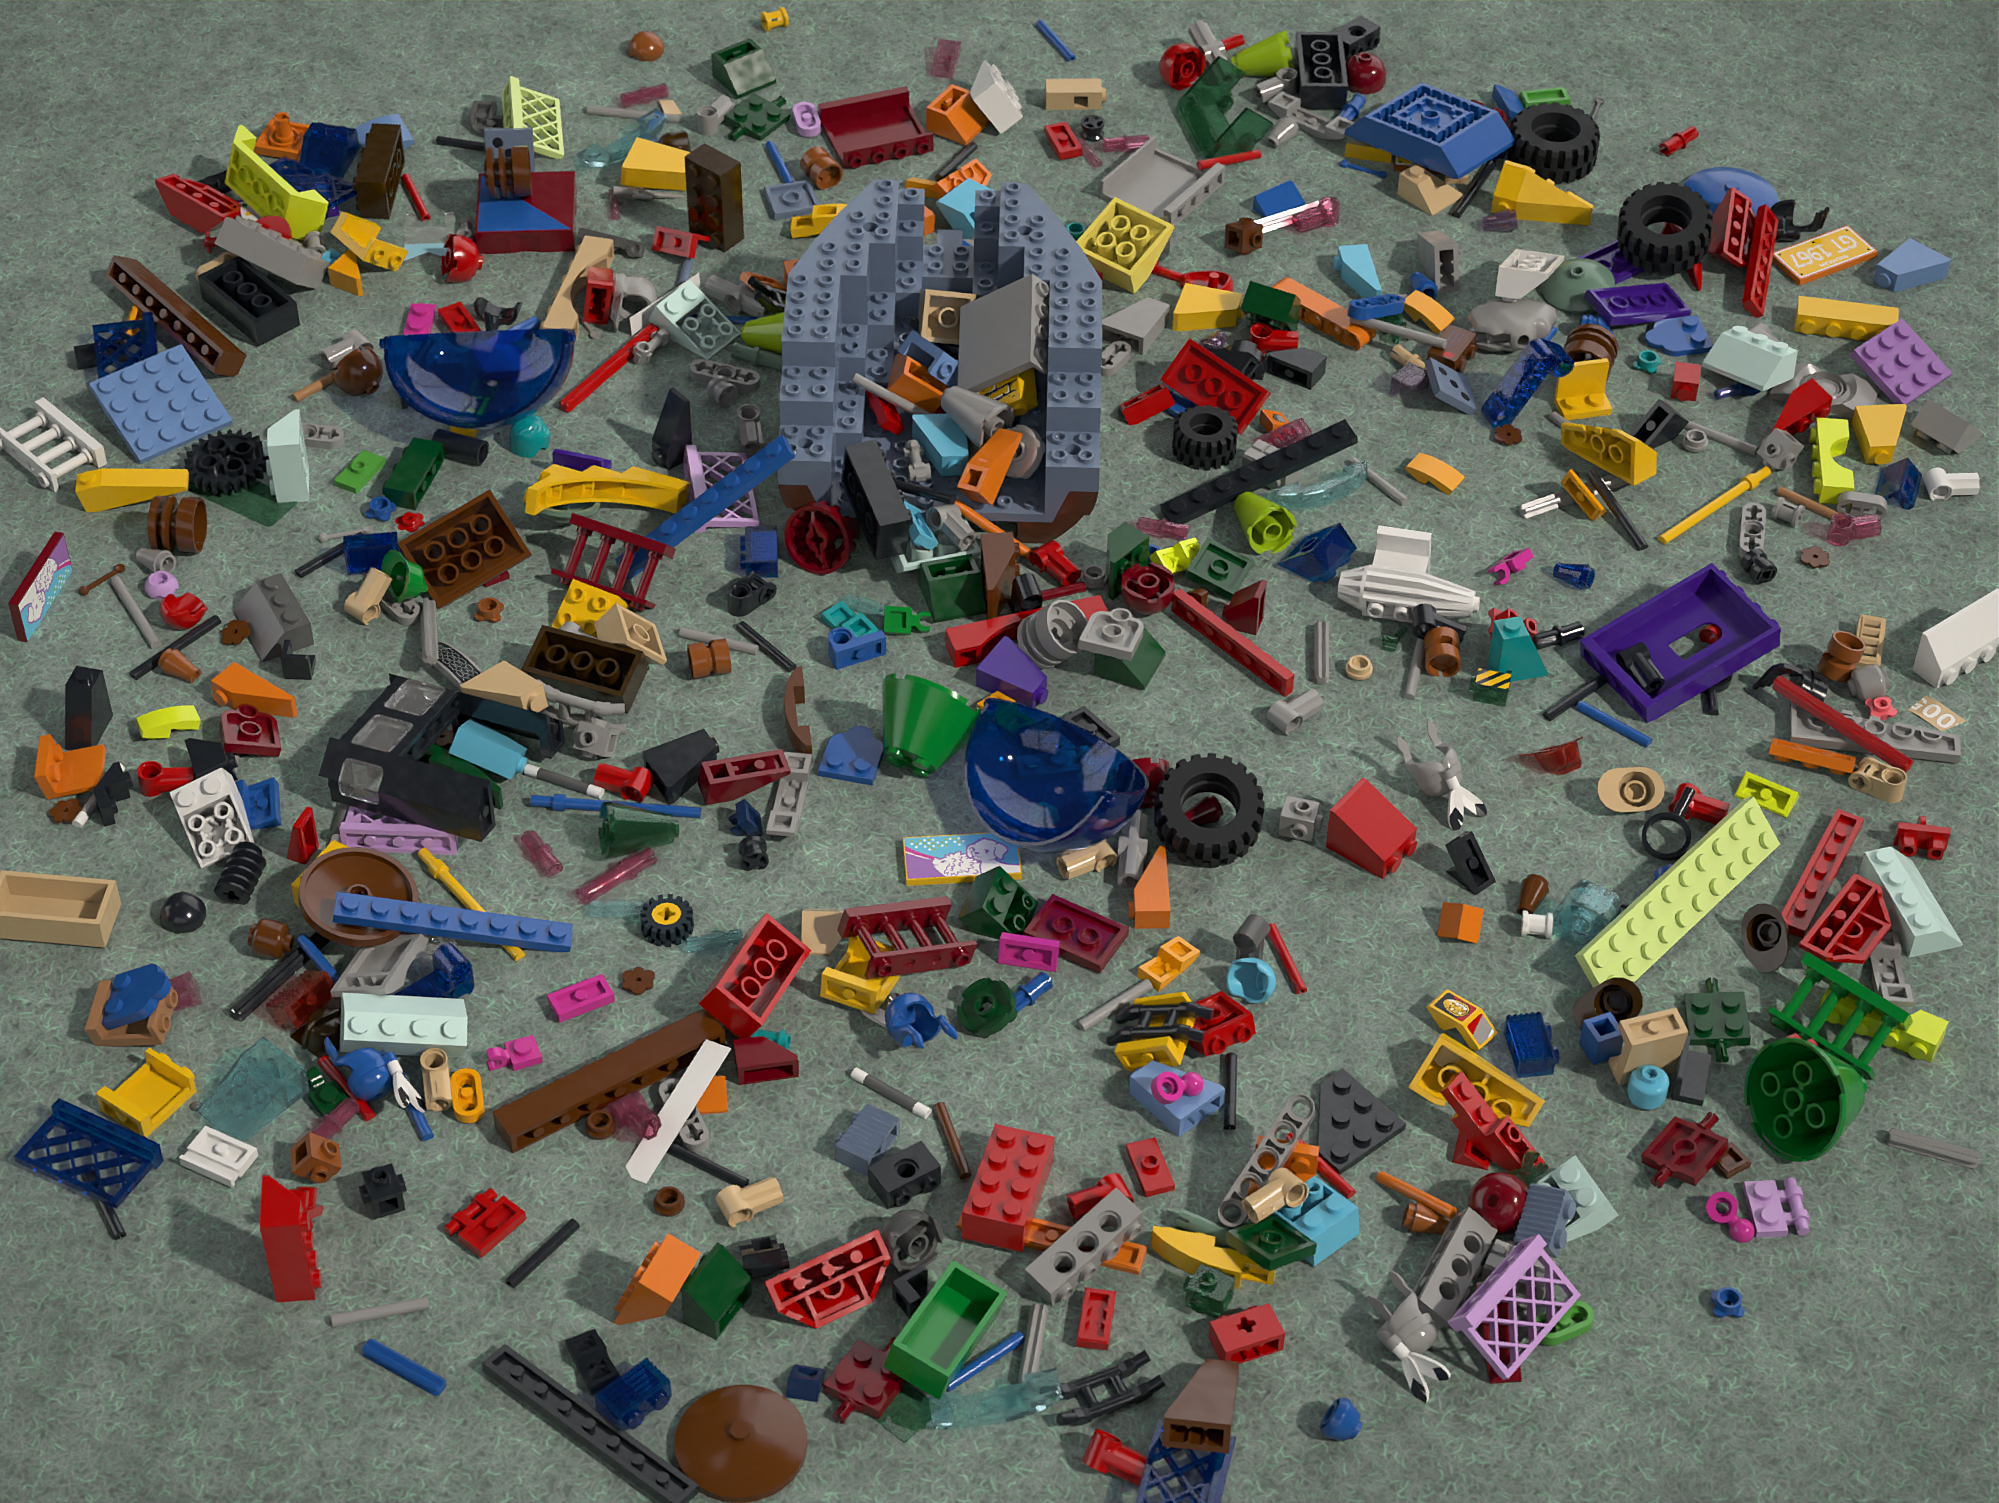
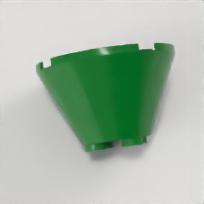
[882,673,988,778]
[1744,1038,1868,1162]

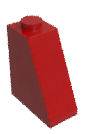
[583,266,613,324]

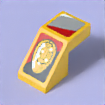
[1426,989,1498,1051]

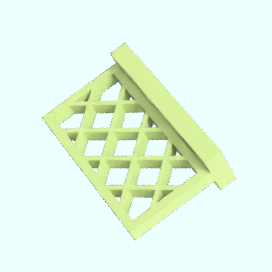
[502,76,564,159]

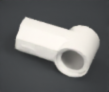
[1923,468,1980,501]

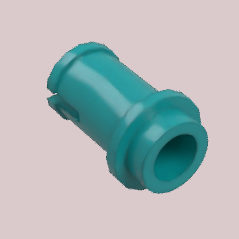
[752,1029,791,1050]

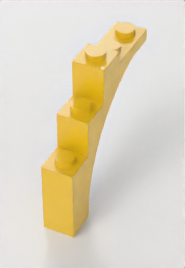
[524,464,690,516]

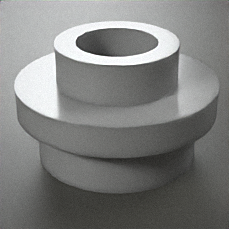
[1682,429,1708,452]
[1081,564,1107,589]

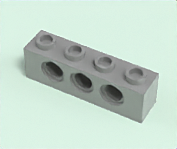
[1025,1188,1143,1306]
[1413,1207,1498,1330]

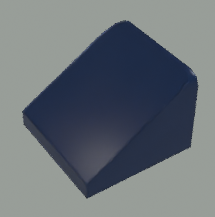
[786,1364,826,1403]

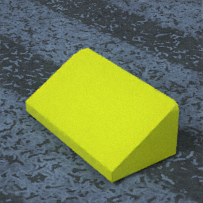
[1734,771,1799,818]

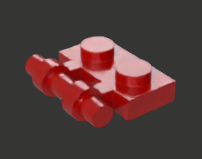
[443,1188,526,1258]

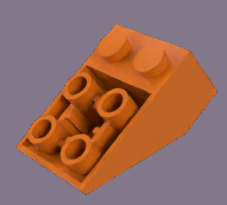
[613,1233,701,1325]

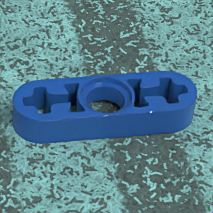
[1347,294,1405,320]

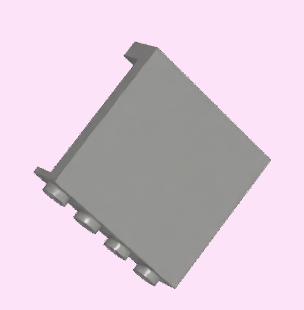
[1099,135,1225,227]
[958,273,1050,394]

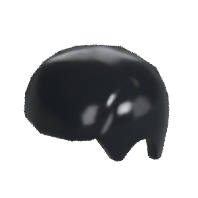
[160,891,206,934]

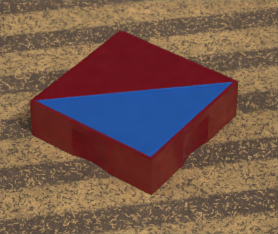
[475,171,577,254]

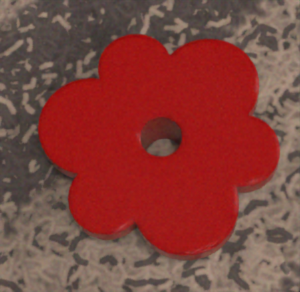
[395,512,425,532]

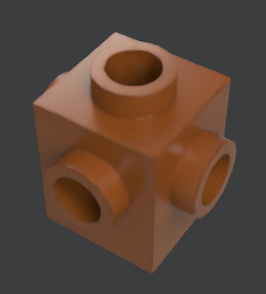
[290,1132,342,1184]

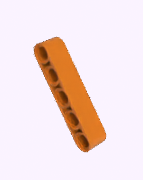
[1272,277,1376,351]

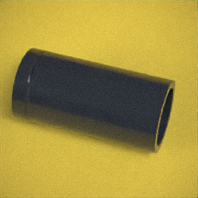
[431,428,489,466]

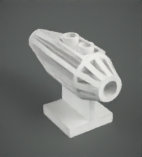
[1338,525,1480,623]

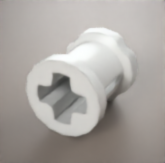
[1521,911,1553,939]

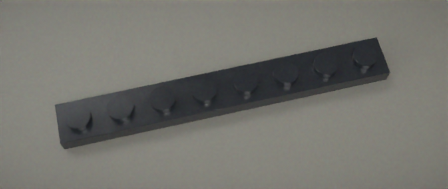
[1160,419,1358,527]
[482,1344,699,1503]

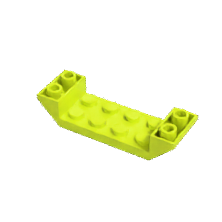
[225,125,329,241]

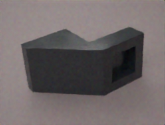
[93,761,133,827]

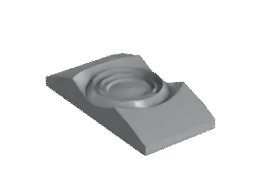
[1769,363,1879,419]
[330,932,430,997]

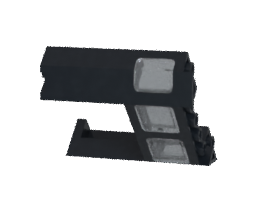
[318,673,565,842]

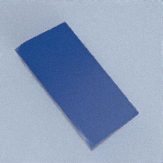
[1492,84,1524,122]
[1253,180,1305,218]

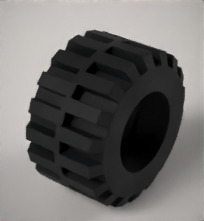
[1172,405,1238,471]

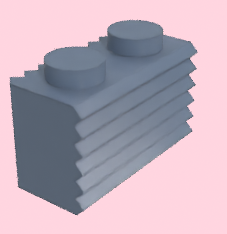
[834,1104,900,1176]
[1514,1183,1576,1258]

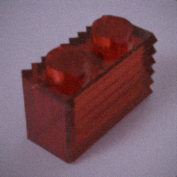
[265,970,335,1030]

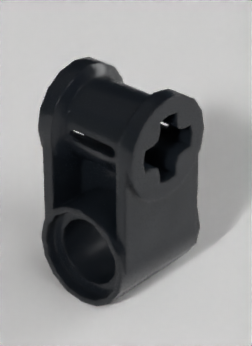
[727,571,777,617]
[1009,573,1044,614]

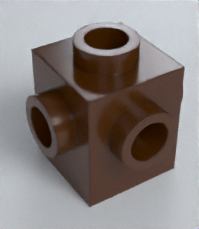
[1224,217,1263,254]

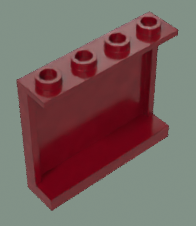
[818,86,934,169]

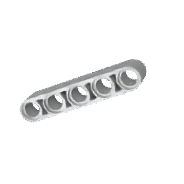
[1218,1094,1315,1229]

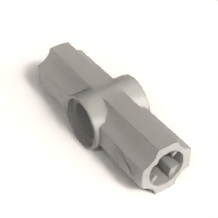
[1188,20,1235,84]
[704,275,773,318]
[1117,809,1148,889]

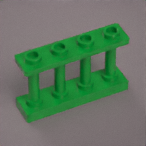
[1767,952,1913,1080]

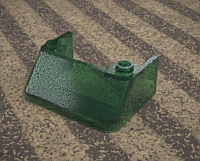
[1176,55,1274,159]

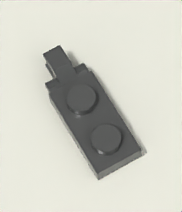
[577,228,646,258]

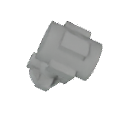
[632,329,671,365]
[904,440,931,482]

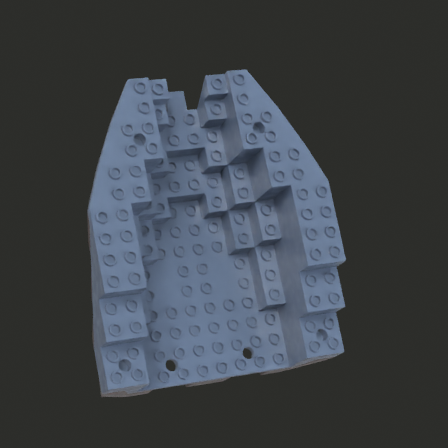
[777,179,1102,544]

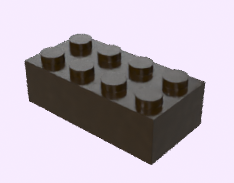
[353,123,405,220]
[684,143,744,252]
[521,625,649,714]

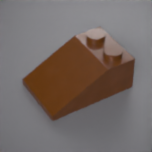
[981,532,1020,619]

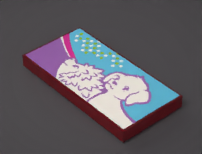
[8,531,73,643]

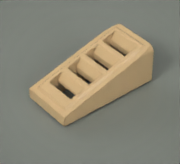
[1854,614,1886,667]

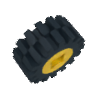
[640,894,694,947]

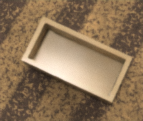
[0,870,121,948]

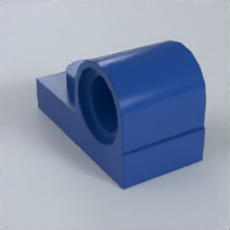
[828,627,886,670]

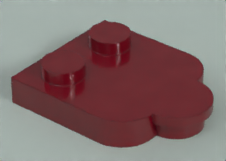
[219,704,281,757]

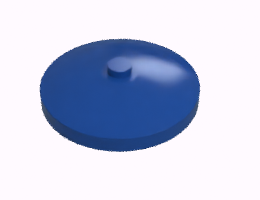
[1684,167,1778,215]

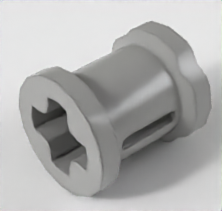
[304,231,326,254]
[1771,497,1805,528]

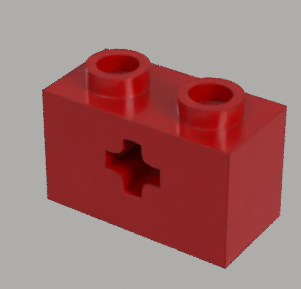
[1209,1303,1285,1364]

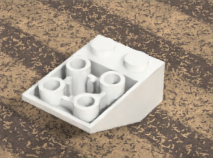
[970,60,1023,134]
[169,768,254,869]

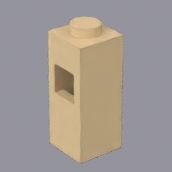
[1045,78,1106,110]

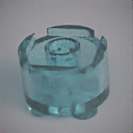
[1553,879,1621,948]

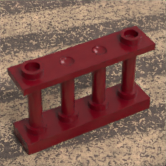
[551,513,676,611]
[837,896,977,979]

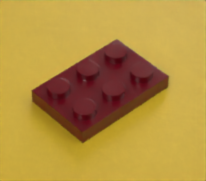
[1023,894,1129,973]

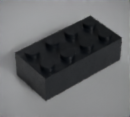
[1294,32,1348,109]
[198,256,300,346]
[841,440,913,560]

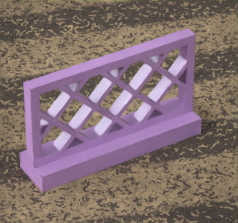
[683,445,759,533]
[340,795,459,855]
[1448,1234,1581,1380]

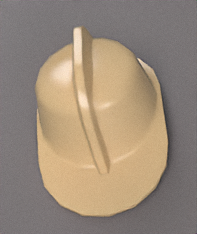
[1597,767,1665,812]

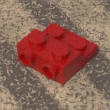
[1189,991,1256,1057]

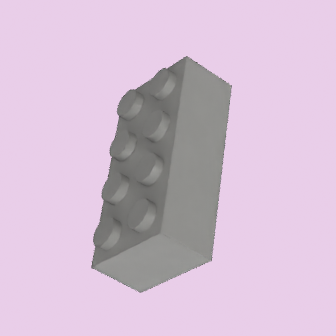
[214,216,330,289]

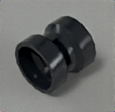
[1740,548,1777,585]

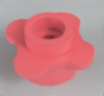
[1865,696,1897,721]

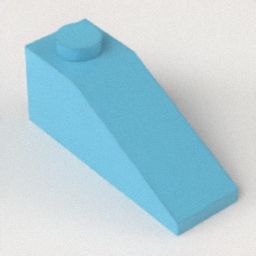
[1333,244,1382,298]

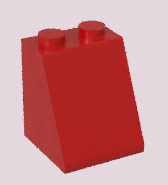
[1326,777,1417,879]

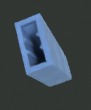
[1873,238,1951,292]
[1129,1060,1225,1137]

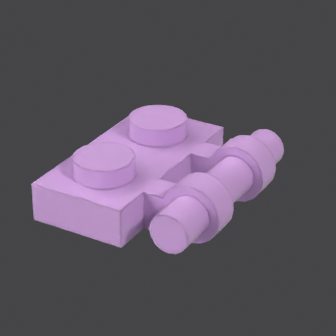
[1743,1177,1810,1238]

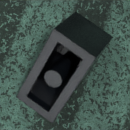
[1267,347,1327,390]
[1629,399,1689,449]
[184,738,239,781]

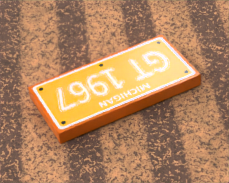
[1772,225,1878,286]

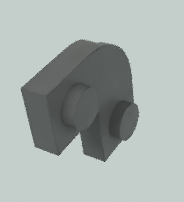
[470,101,504,137]

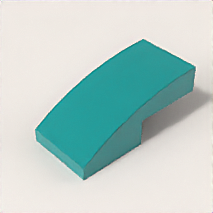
[820,601,879,638]

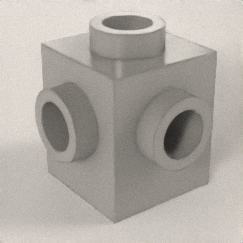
[1756,428,1804,471]
[573,717,620,759]
[1279,796,1324,842]

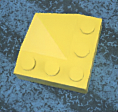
[1076,197,1174,294]

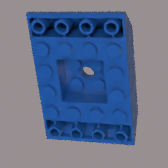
[1344,82,1515,180]

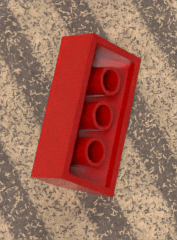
[260,1175,322,1303]

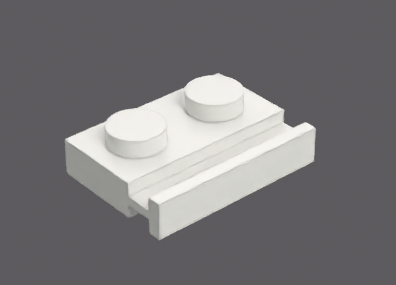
[179,1126,258,1188]

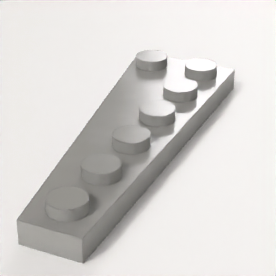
[1789,701,1961,763]

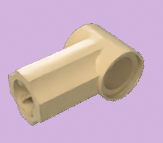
[344,567,392,625]
[1056,835,1118,880]
[420,1048,453,1112]
[1241,1168,1309,1224]
[716,1177,784,1227]

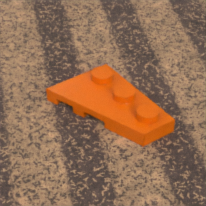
[931,158,992,198]

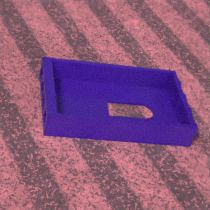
[1580,563,1781,723]

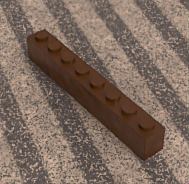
[104,255,247,377]
[493,1008,726,1153]

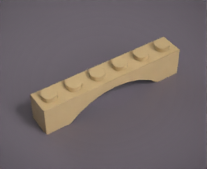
[540,236,615,349]

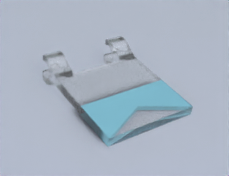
[404,212,455,263]

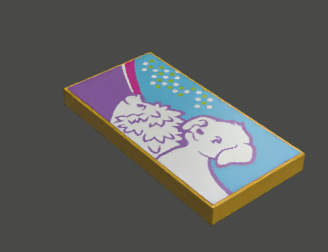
[903,831,1022,886]

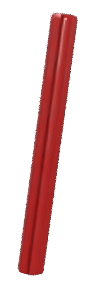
[559,323,660,413]
[1772,676,1913,773]

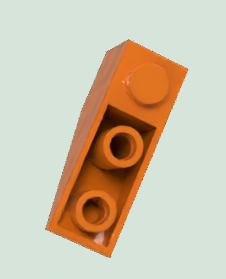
[957,428,1023,505]

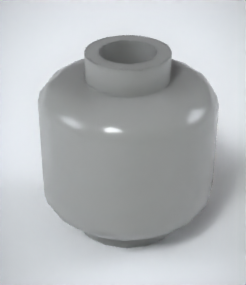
[1847,664,1890,702]

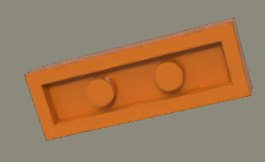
[1769,738,1856,775]

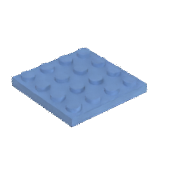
[89,344,232,464]

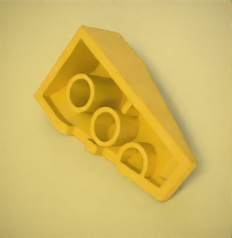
[1491,160,1594,226]
[1561,422,1657,486]
[75,468,189,512]
[1408,1033,1545,1127]

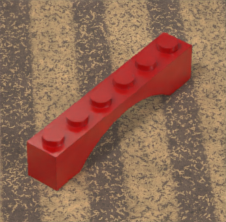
[945,595,1108,668]

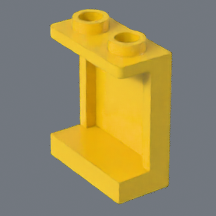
[331,211,408,271]
[820,936,901,1015]
[1114,992,1196,1072]
[96,1048,197,1139]

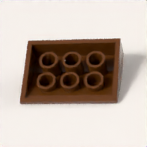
[397,490,532,609]

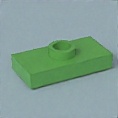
[334,450,386,494]

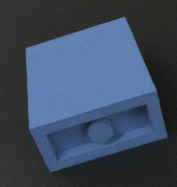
[898,330,958,388]

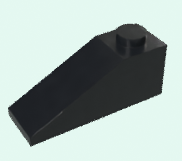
[651,387,692,470]

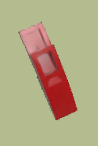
[1440,1071,1545,1182]

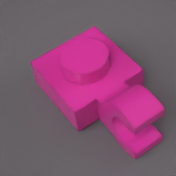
[1488,548,1534,585]
[486,1035,542,1071]

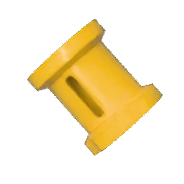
[760,7,789,32]

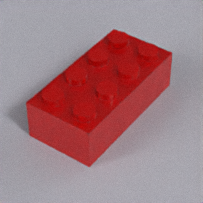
[698,913,812,1039]
[961,1124,1055,1252]

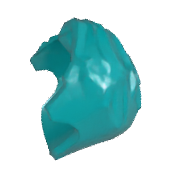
[510,414,551,458]

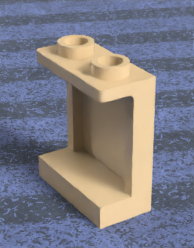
[1608,1008,1688,1086]

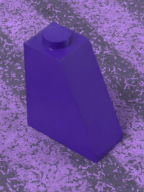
[976,636,1049,711]

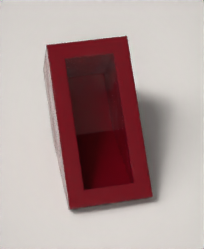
[1222,580,1267,636]
[733,1036,799,1085]

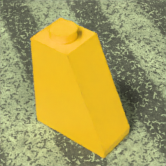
[1172,283,1245,331]
[1851,404,1907,465]

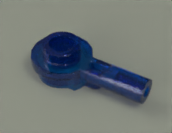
[1714,381,1761,400]

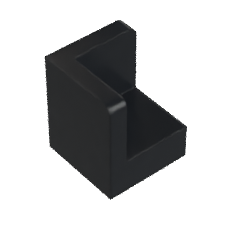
[280,640,316,680]
[892,1265,932,1319]

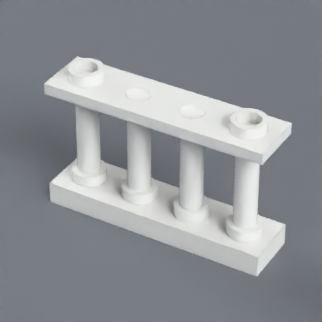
[0,397,107,492]

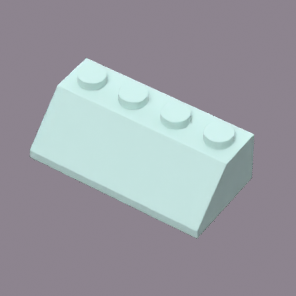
[1859,847,1963,958]
[340,993,467,1057]

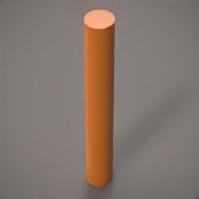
[1376,1171,1457,1219]

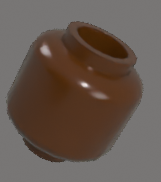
[247,918,294,960]

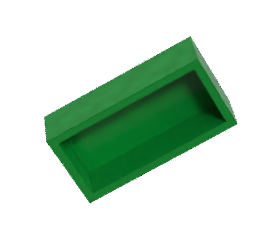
[883,1260,1008,1400]

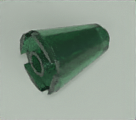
[598,801,679,859]

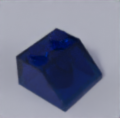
[298,122,360,178]
[1277,523,1357,582]

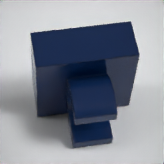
[728,799,763,837]

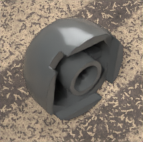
[880,1209,943,1274]

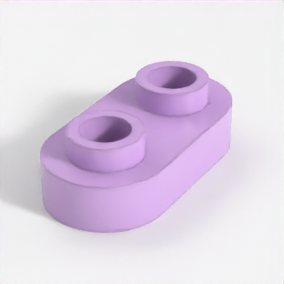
[793,102,821,137]

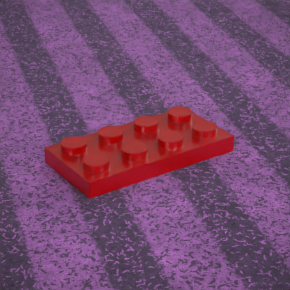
[1160,338,1271,435]

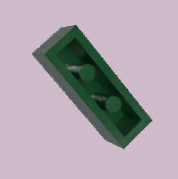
[382,437,445,511]

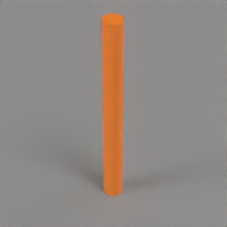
[945,498,1032,561]

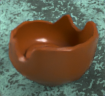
[628,31,664,62]

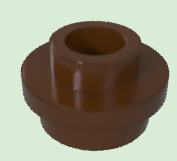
[585,1110,616,1140]
[653,1186,685,1217]

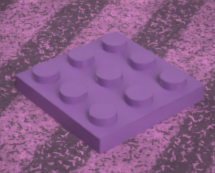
[1850,319,1952,406]

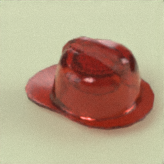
[1518,736,1583,775]

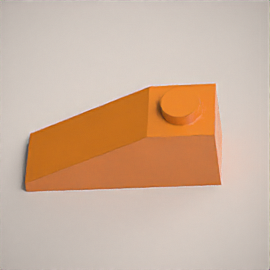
[211,662,298,718]
[1128,846,1171,929]

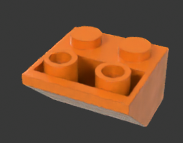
[926,84,991,146]
[887,354,949,414]

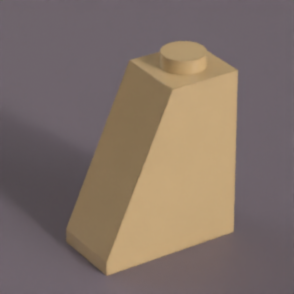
[459,660,548,712]

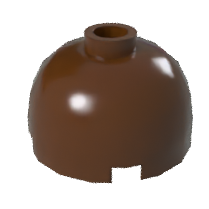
[331,346,384,396]

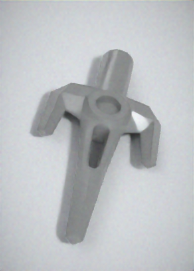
[612,186,684,199]

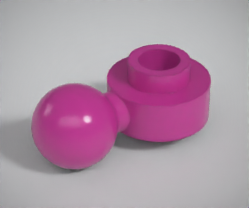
[1151,1071,1204,1105]
[1706,1191,1755,1243]

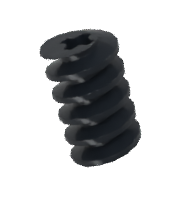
[213,841,267,905]

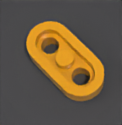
[450,1068,485,1123]

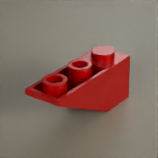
[1771,378,1833,436]

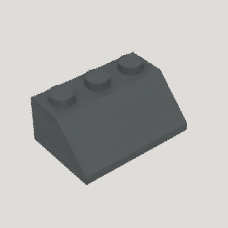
[234,573,314,662]

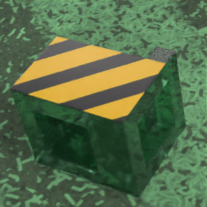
[1469,668,1512,707]

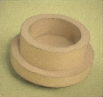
[1345,655,1373,680]

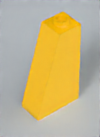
[620,137,690,191]

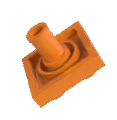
[254,112,317,161]

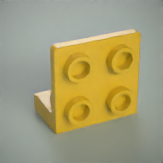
[1554,358,1613,420]
[552,579,630,638]

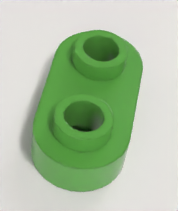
[1536,1300,1594,1346]

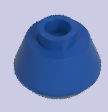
[1320,1398,1362,1441]

